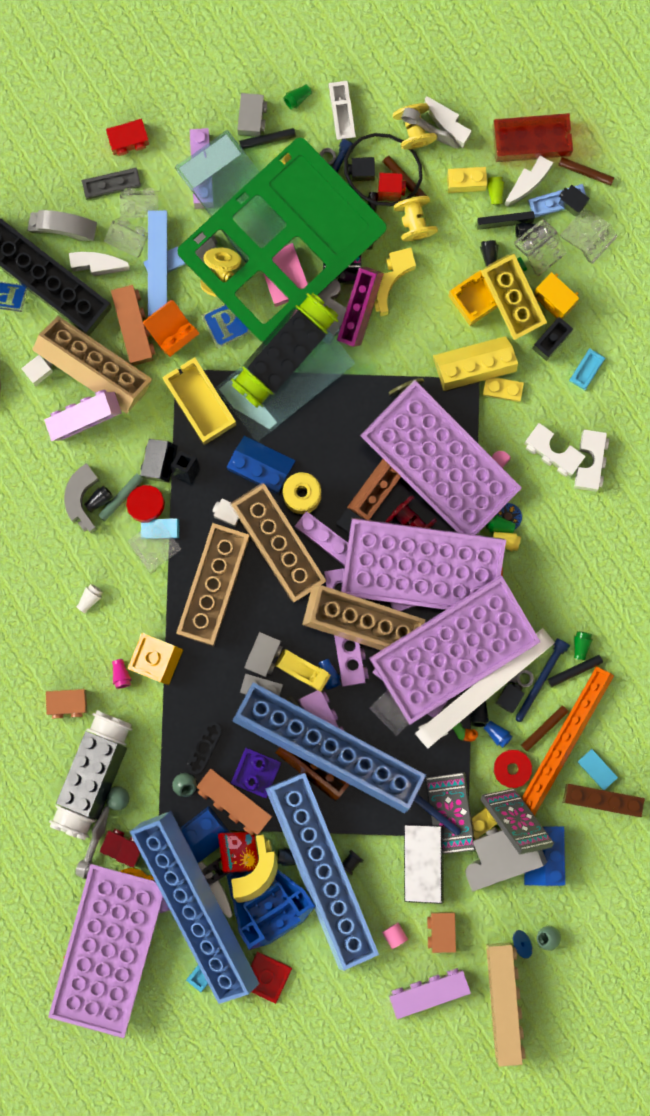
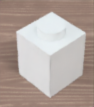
[21,355,53,386]
[212,499,239,527]

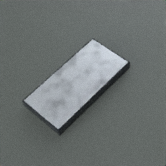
[404,824,444,904]

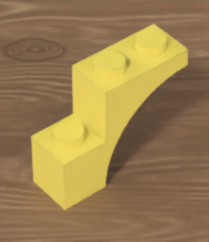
[374,248,416,317]

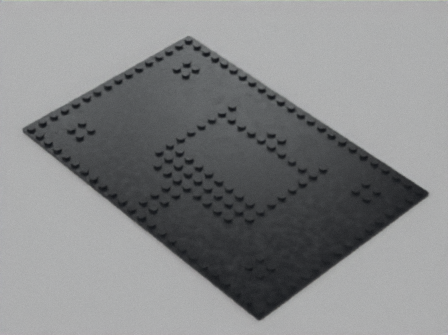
[159,369,480,836]

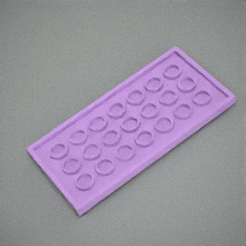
[360,380,522,535]
[341,518,506,610]
[369,576,540,724]
[48,864,163,1038]

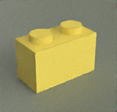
[447,167,487,193]

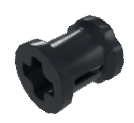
[342,850,364,875]

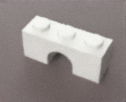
[524,423,586,477]
[574,430,609,492]

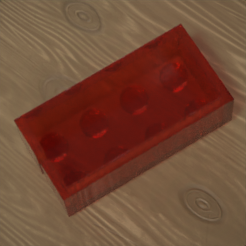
[492,113,573,162]

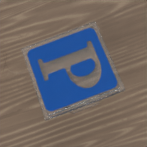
[0,281,28,312]
[201,304,251,349]

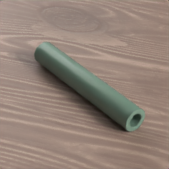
[98,473,144,521]

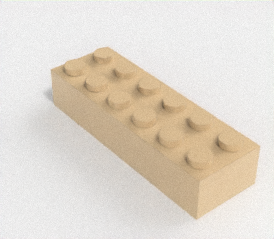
[32,316,152,414]
[230,483,326,602]
[176,523,250,646]
[302,585,425,650]
[486,943,525,1067]

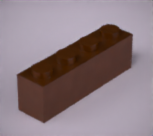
[275,747,350,801]
[563,784,645,817]

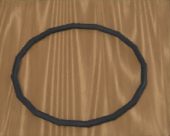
[344,133,422,206]

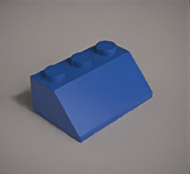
[227,436,296,495]
[180,806,231,863]
[524,826,565,886]

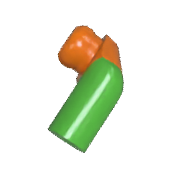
[453,722,478,742]

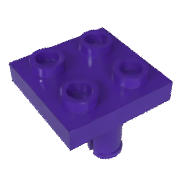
[230,748,281,799]

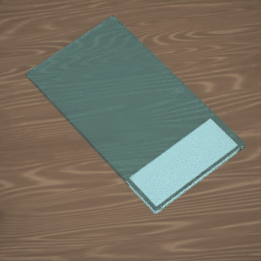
[175,130,286,263]
[215,326,355,442]

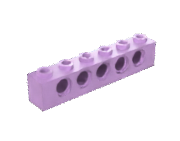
[324,568,369,687]

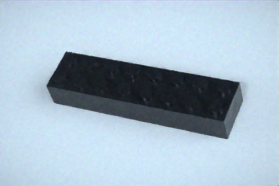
[0,218,112,336]

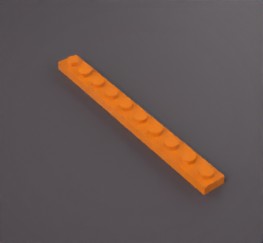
[522,666,614,816]

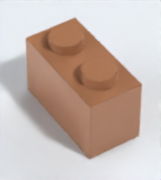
[46,689,87,719]
[427,912,456,953]

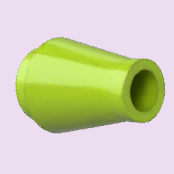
[487,177,505,205]

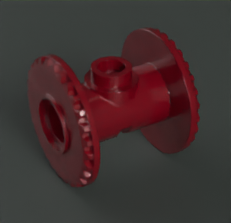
[385,496,436,529]

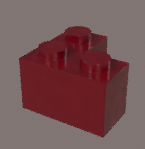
[99,828,141,868]

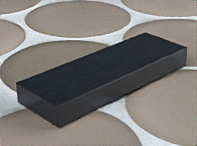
[476,211,535,230]

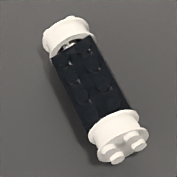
[49,711,133,840]

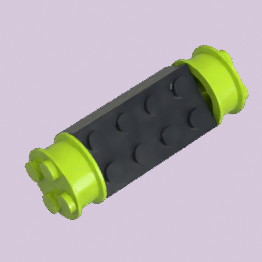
[231,293,339,408]

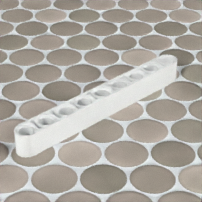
[415,628,555,749]

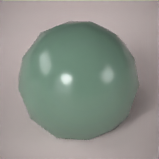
[172,773,197,797]
[106,786,130,811]
[536,926,561,951]

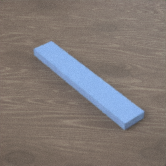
[148,211,167,317]

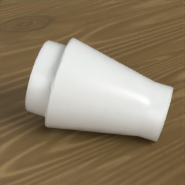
[76,584,103,613]

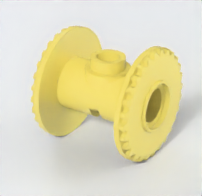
[393,103,437,150]
[394,196,438,242]
[200,247,241,297]
[283,472,321,514]

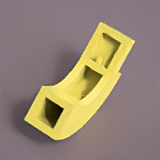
[275,649,331,692]
[231,834,278,903]

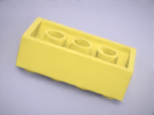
[481,254,547,340]
[433,336,518,391]

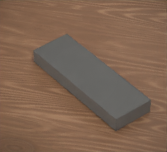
[82,167,141,200]

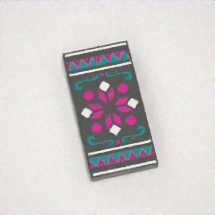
[426,772,476,854]
[481,788,554,855]

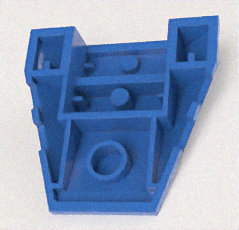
[226,854,315,950]

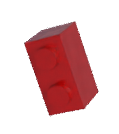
[106,119,150,156]
[378,173,406,202]

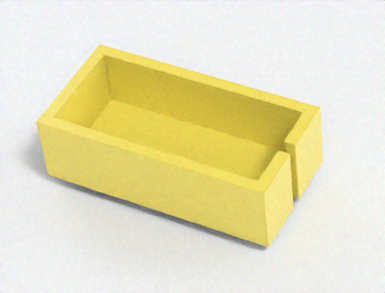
[162,357,236,445]

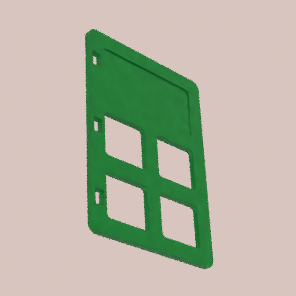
[177,138,387,342]

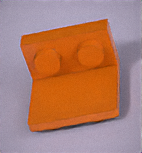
[143,300,200,357]

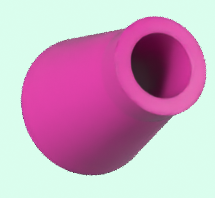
[112,659,132,689]

